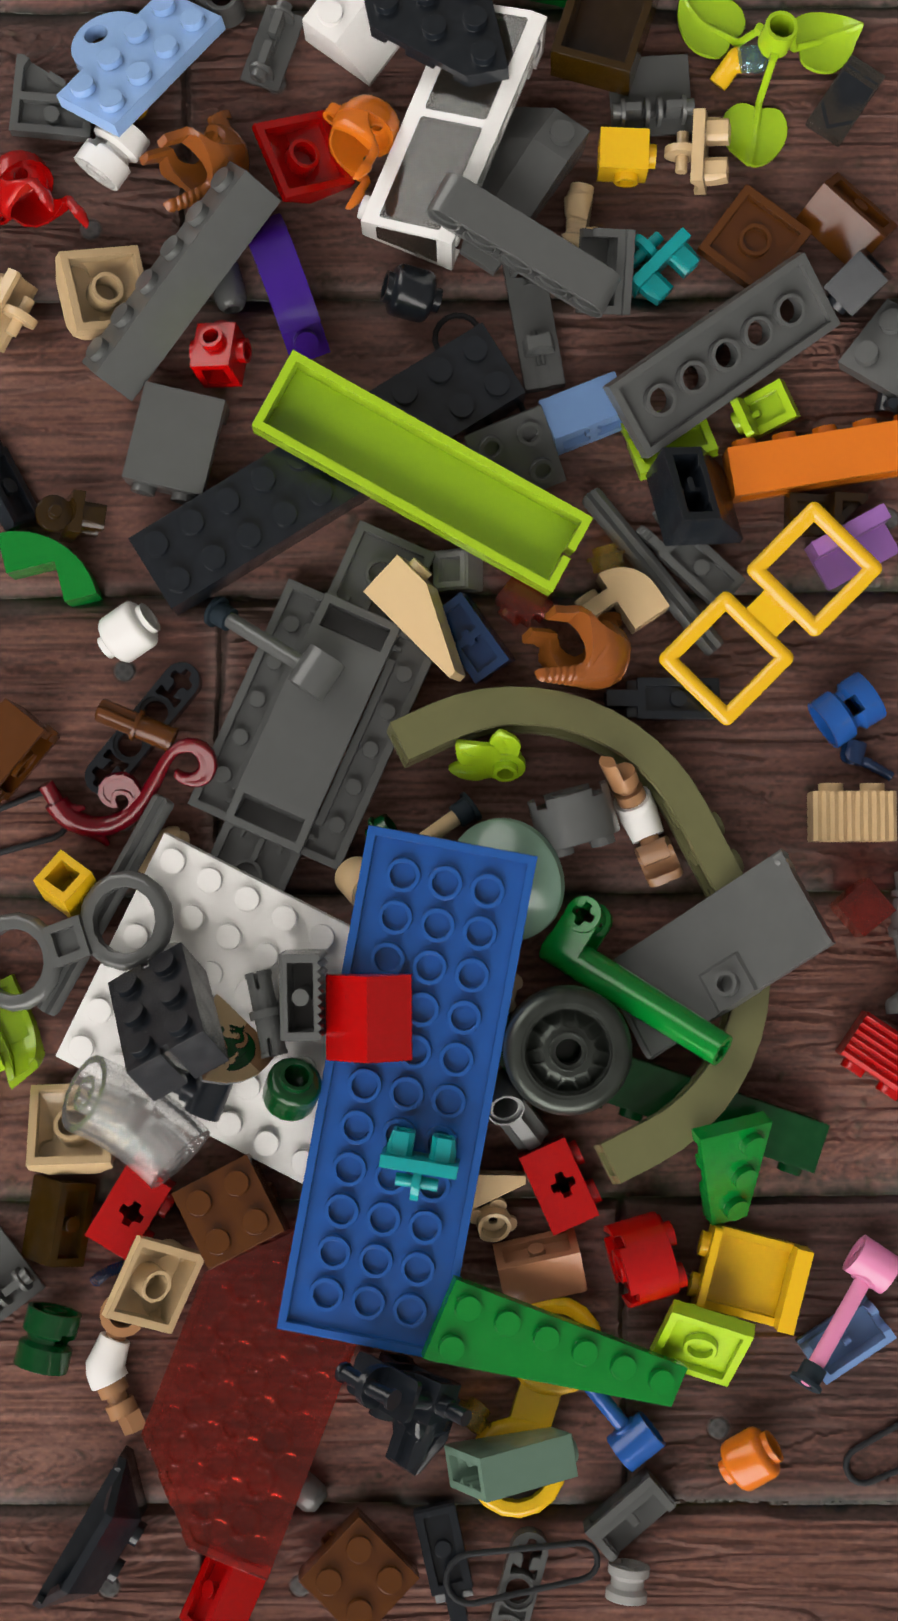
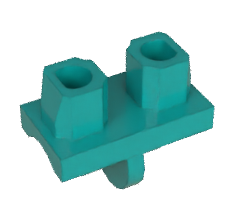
[632,227,701,306]
[379,1126,460,1201]

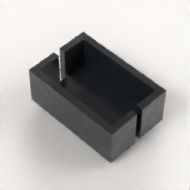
[108,942,229,1101]

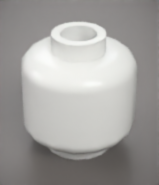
[97,601,160,663]

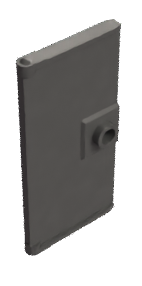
[613,848,836,1060]

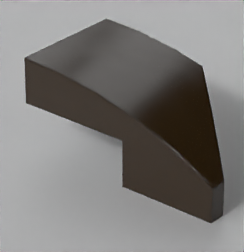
[784,491,868,537]

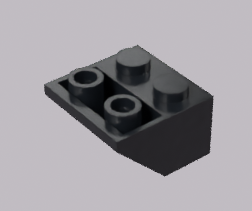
[646,447,743,546]

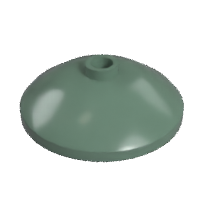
[458,818,565,940]

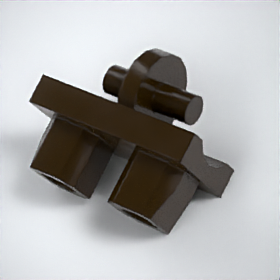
[35,489,107,543]

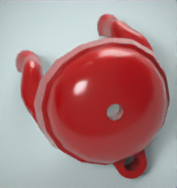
[0,150,89,229]

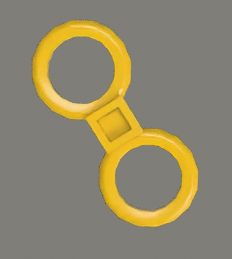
[475,1297,601,1518]

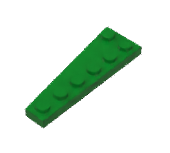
[421,1275,688,1407]

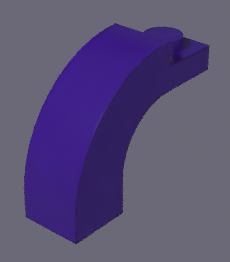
[248,213,331,359]

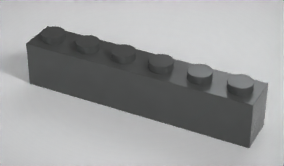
[82,161,281,401]

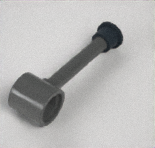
[204,596,345,702]

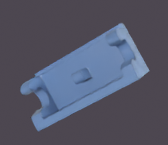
[538,371,622,456]
[795,1295,897,1385]

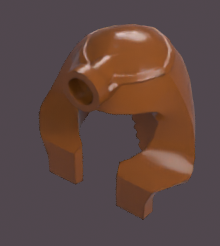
[139,110,250,212]
[522,605,631,690]

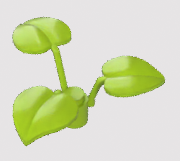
[677,0,864,168]

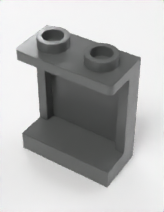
[122,381,230,505]

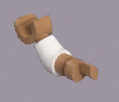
[599,756,683,887]
[85,1294,148,1436]

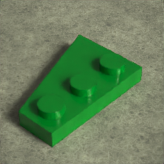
[691,1111,773,1226]

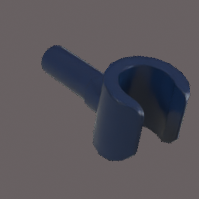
[840,739,894,781]

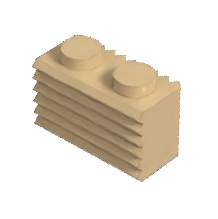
[807,783,897,842]

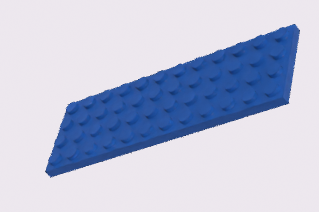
[276,825,538,1357]

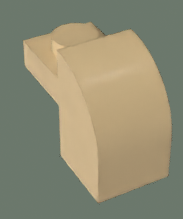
[574,567,670,634]

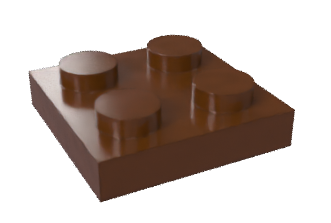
[696,184,813,288]

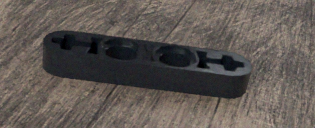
[84,662,202,794]

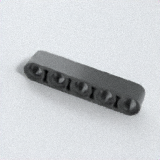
[426,172,621,318]

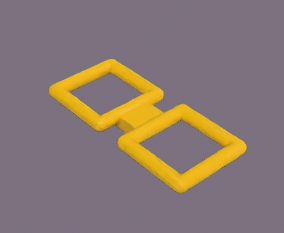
[659,502,882,725]

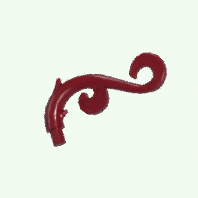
[38,737,218,846]

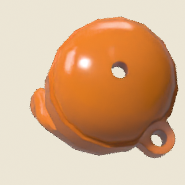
[323,94,400,210]

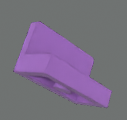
[804,503,898,591]

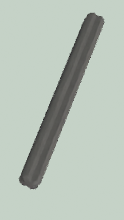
[37,794,174,1016]

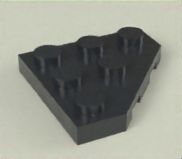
[364,0,509,87]

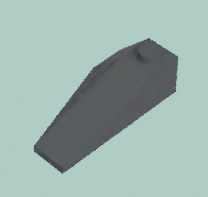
[460,107,590,276]

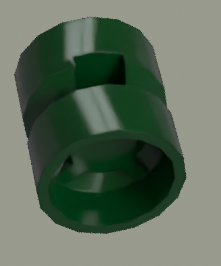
[13,1301,82,1376]

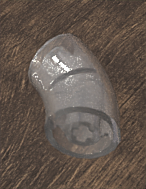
[62,1055,210,1189]

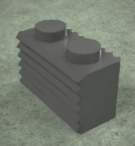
[278,949,328,1041]

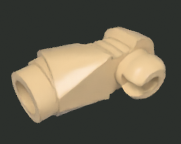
[561,182,598,248]

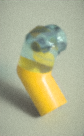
[709,45,768,91]

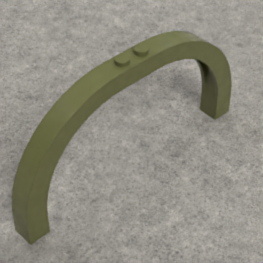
[387,686,770,1185]

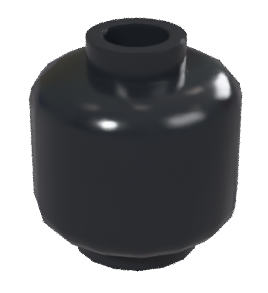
[380,264,443,323]

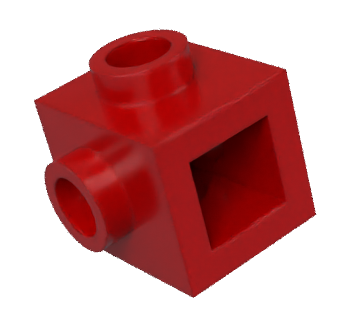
[189,320,252,388]

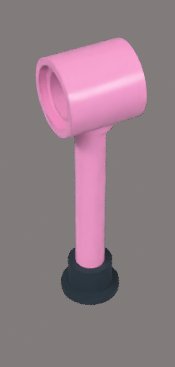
[790,1235,898,1394]

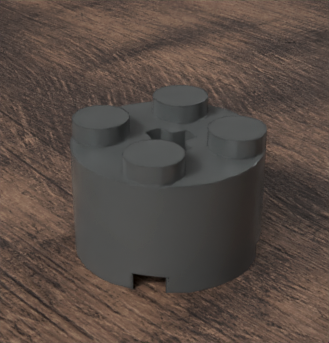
[527,780,620,858]

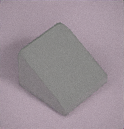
[433,548,483,592]

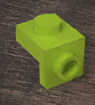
[730,378,801,440]

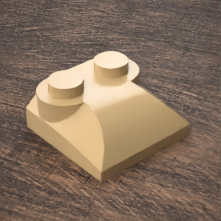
[55,245,144,340]
[26,1083,116,1175]
[101,1235,204,1334]

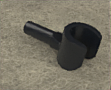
[874,392,898,416]

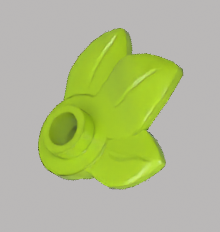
[449,729,526,782]

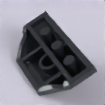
[32,1445,148,1609]

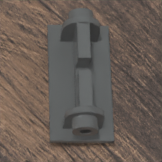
[240,0,303,93]

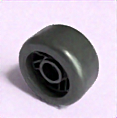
[503,985,632,1116]

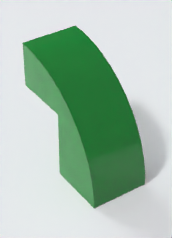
[0,531,103,607]

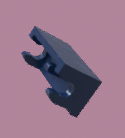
[443,592,516,684]

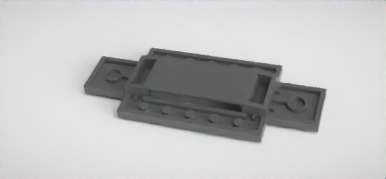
[187,520,436,892]

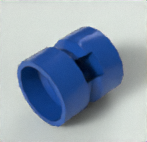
[807,672,887,748]

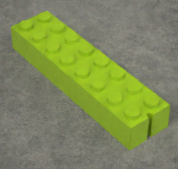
[252,350,593,596]

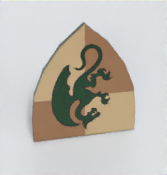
[200,994,274,1085]

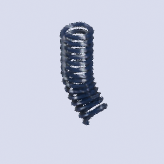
[90,1260,125,1287]

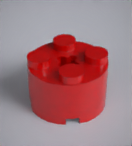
[603,1211,688,1308]

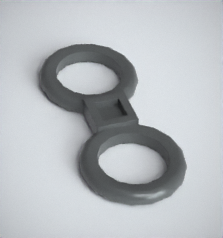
[0,870,174,1012]

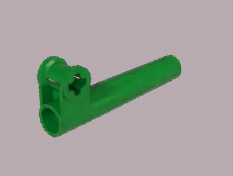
[539,896,733,1066]

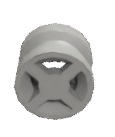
[605,1558,650,1606]

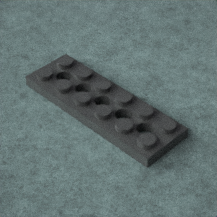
[603,252,840,459]

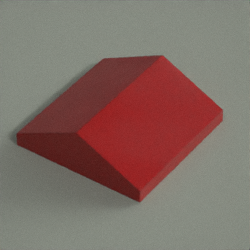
[251,110,355,204]
[326,974,413,1063]

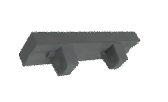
[502,264,566,394]

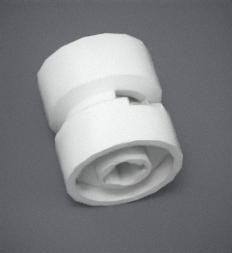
[74,124,150,191]

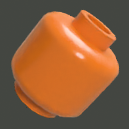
[718,1426,784,1492]

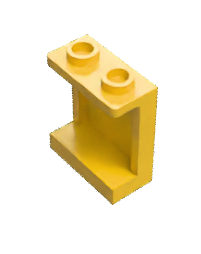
[686,1224,814,1336]

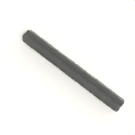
[582,487,724,656]

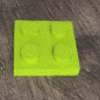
[649,1299,756,1387]

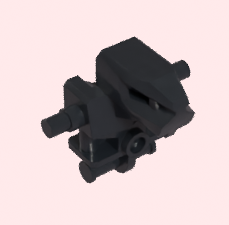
[335,1351,472,1476]

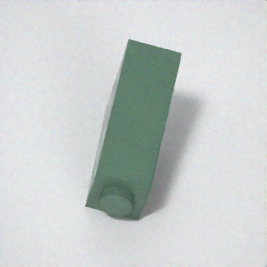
[444,1427,579,1503]

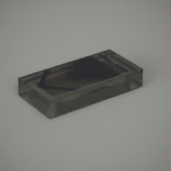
[805,55,886,147]

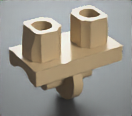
[664,108,731,195]
[0,268,38,353]

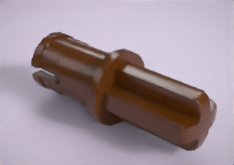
[95,699,179,752]

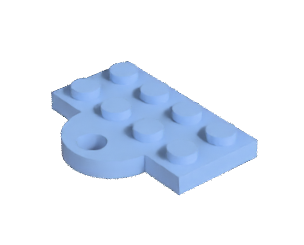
[56,0,226,137]

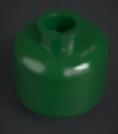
[262,1057,322,1122]

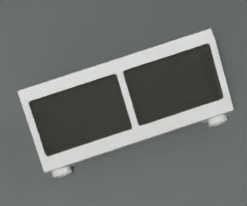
[357,4,547,271]

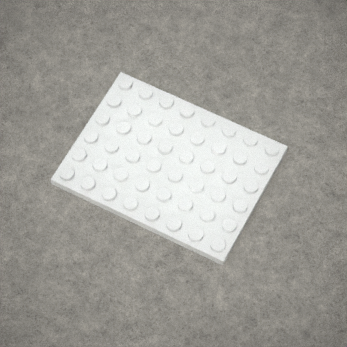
[56,832,350,1184]

